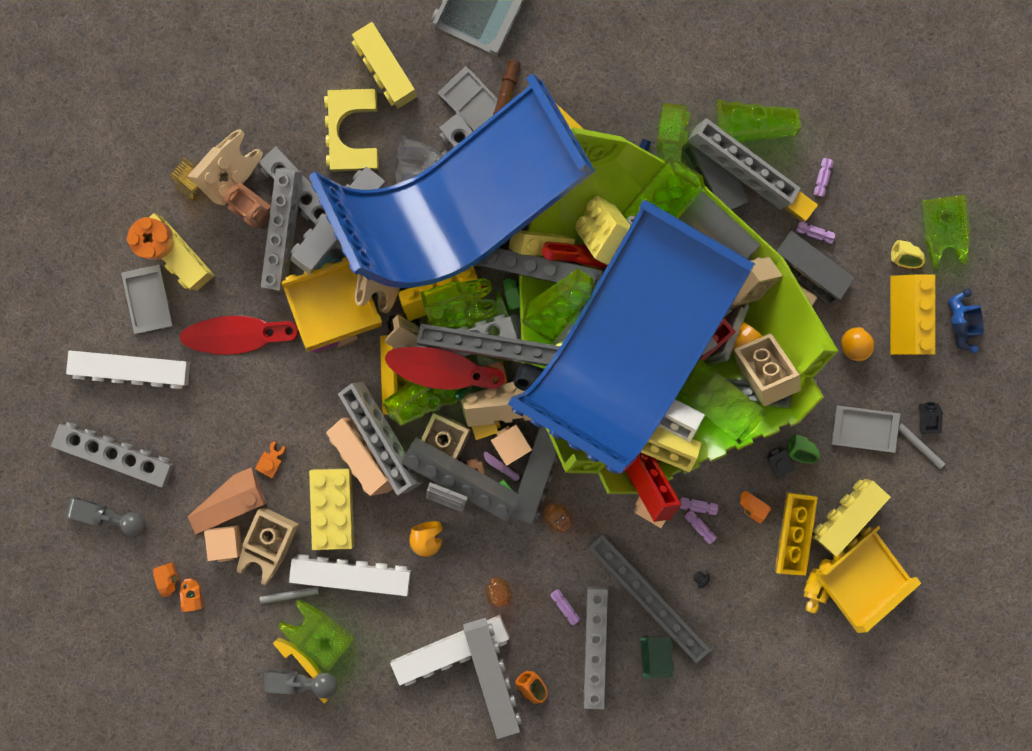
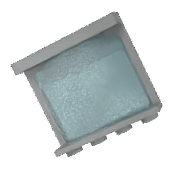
[432,0,524,57]

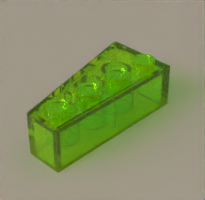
[715,99,801,142]
[522,268,594,343]
[382,382,470,426]

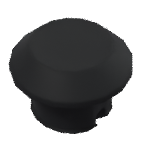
[693,571,710,588]

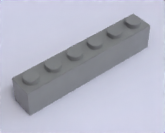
[290,166,385,275]
[463,618,522,739]

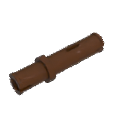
[493,59,521,115]

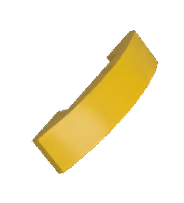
[273,638,329,703]

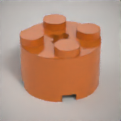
[127,217,173,260]

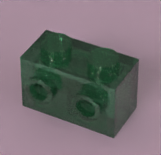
[640,636,674,679]

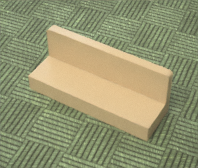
[385,314,439,349]

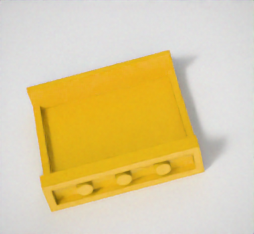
[282,257,382,352]
[815,526,921,633]

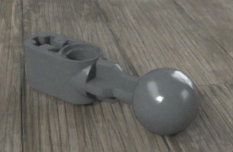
[66,497,146,537]
[264,670,337,699]

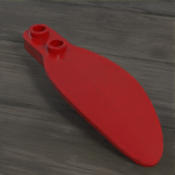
[541,242,608,268]
[180,316,299,355]
[385,347,505,389]

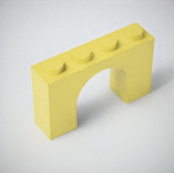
[324,89,379,172]

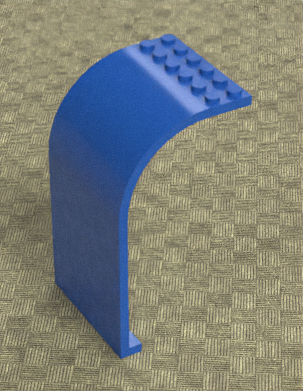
[309,73,595,288]
[508,200,756,474]

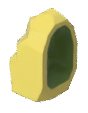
[891,240,925,268]

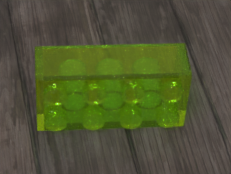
[621,156,705,220]
[678,359,767,445]

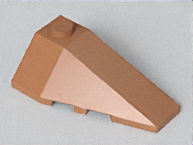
[187,467,267,534]

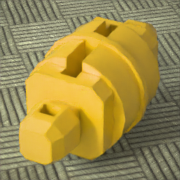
[804,558,831,614]

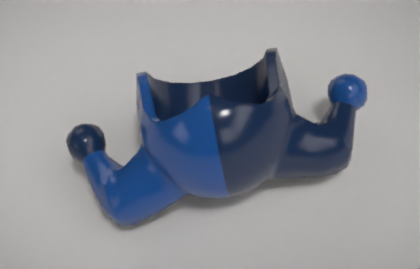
[948,288,984,353]

